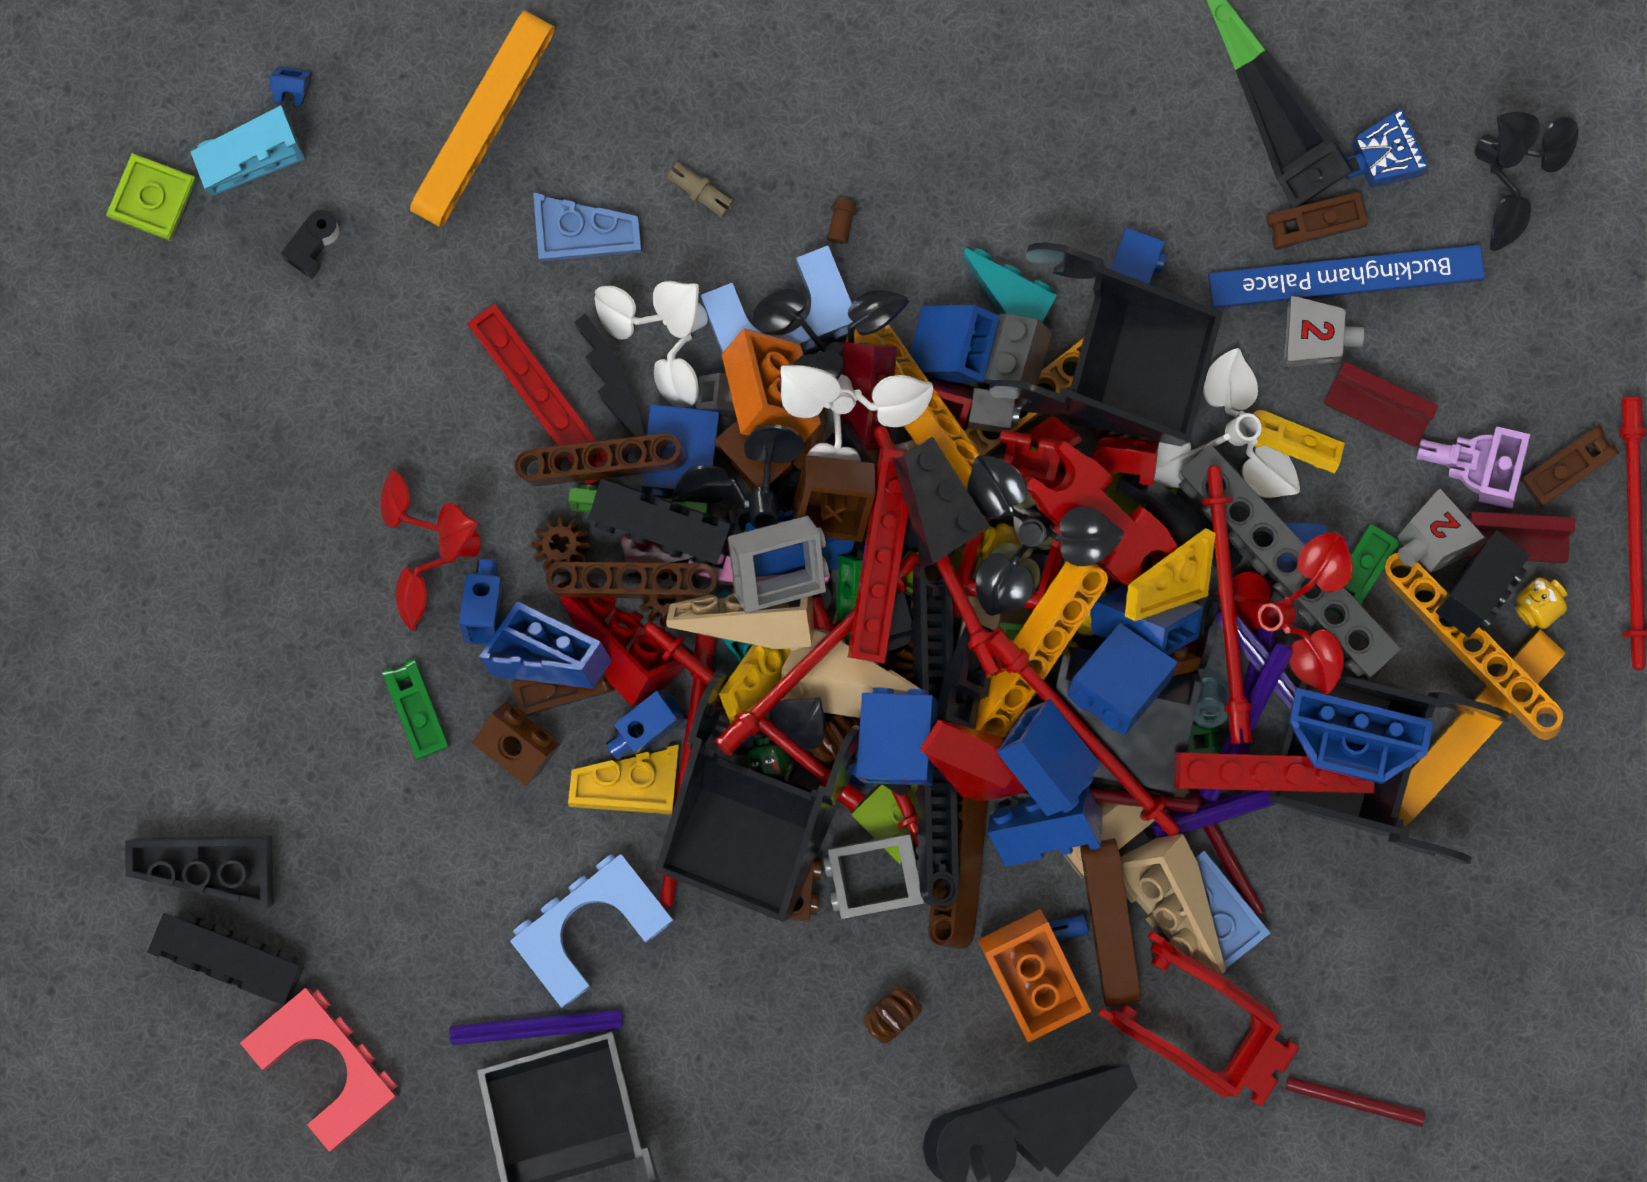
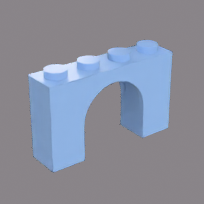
[700,246,853,353]
[510,854,674,1008]

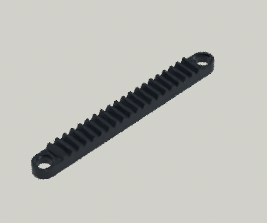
[910,559,959,907]

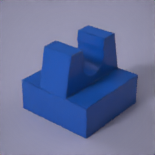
[270,66,311,106]

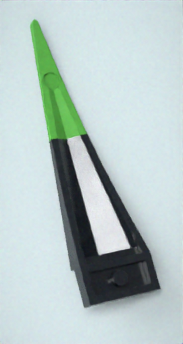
[1206,0,1354,208]

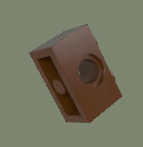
[472,701,560,786]

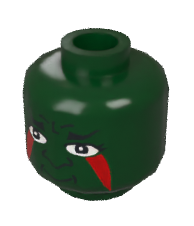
[746,737,794,782]

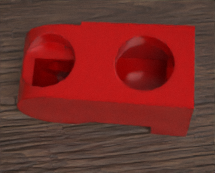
[1092,436,1159,486]

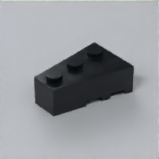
[893,437,990,568]
[1435,530,1530,638]

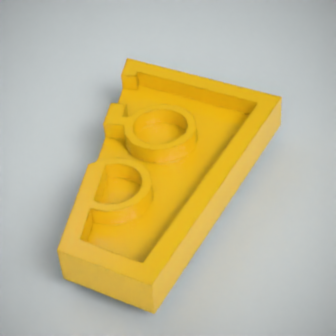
[1125,528,1216,621]
[719,645,791,724]
[568,744,679,815]

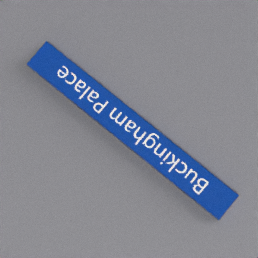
[1208,245,1485,309]

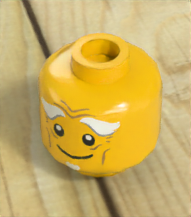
[1514,578,1568,629]

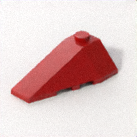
[556,579,686,707]
[920,719,1026,802]

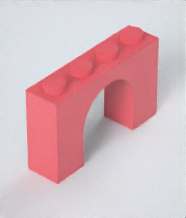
[240,988,398,1152]

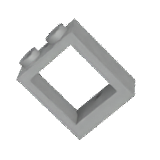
[728,516,829,613]
[824,832,925,919]

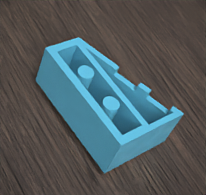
[191,105,305,197]

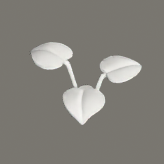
[595,281,708,409]
[1154,348,1300,498]
[780,365,933,462]

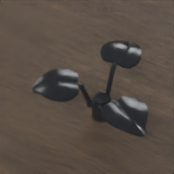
[1475,112,1578,251]
[753,289,909,380]
[672,425,804,529]
[967,455,1124,616]
[711,697,825,793]

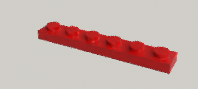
[467,304,608,486]
[847,448,908,664]
[1174,752,1374,793]

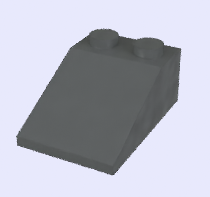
[953,314,1052,389]

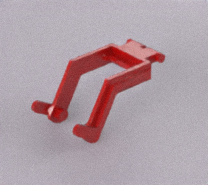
[952,429,1071,617]
[1098,931,1299,1107]

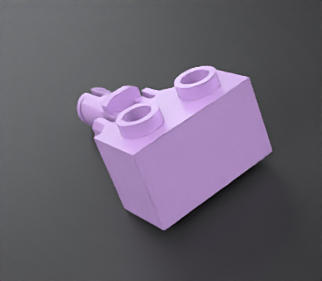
[1417,426,1530,509]

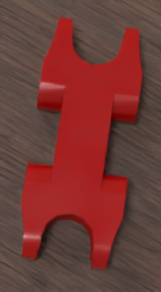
[1024,439,1179,587]

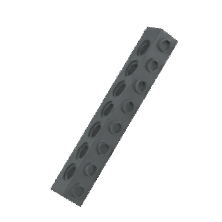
[1178,444,1401,681]

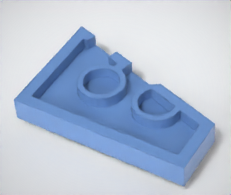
[533,192,642,262]
[1195,850,1271,969]

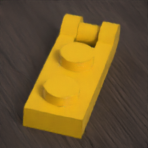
[1253,410,1345,474]

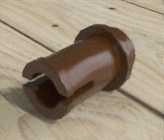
[826,199,858,244]

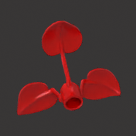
[380,469,481,631]
[1213,532,1353,695]

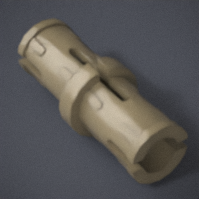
[667,161,734,218]

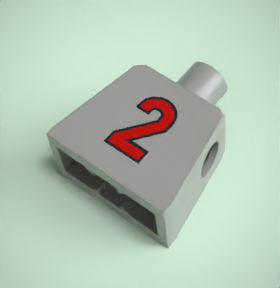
[1283,296,1364,367]
[1398,489,1484,572]

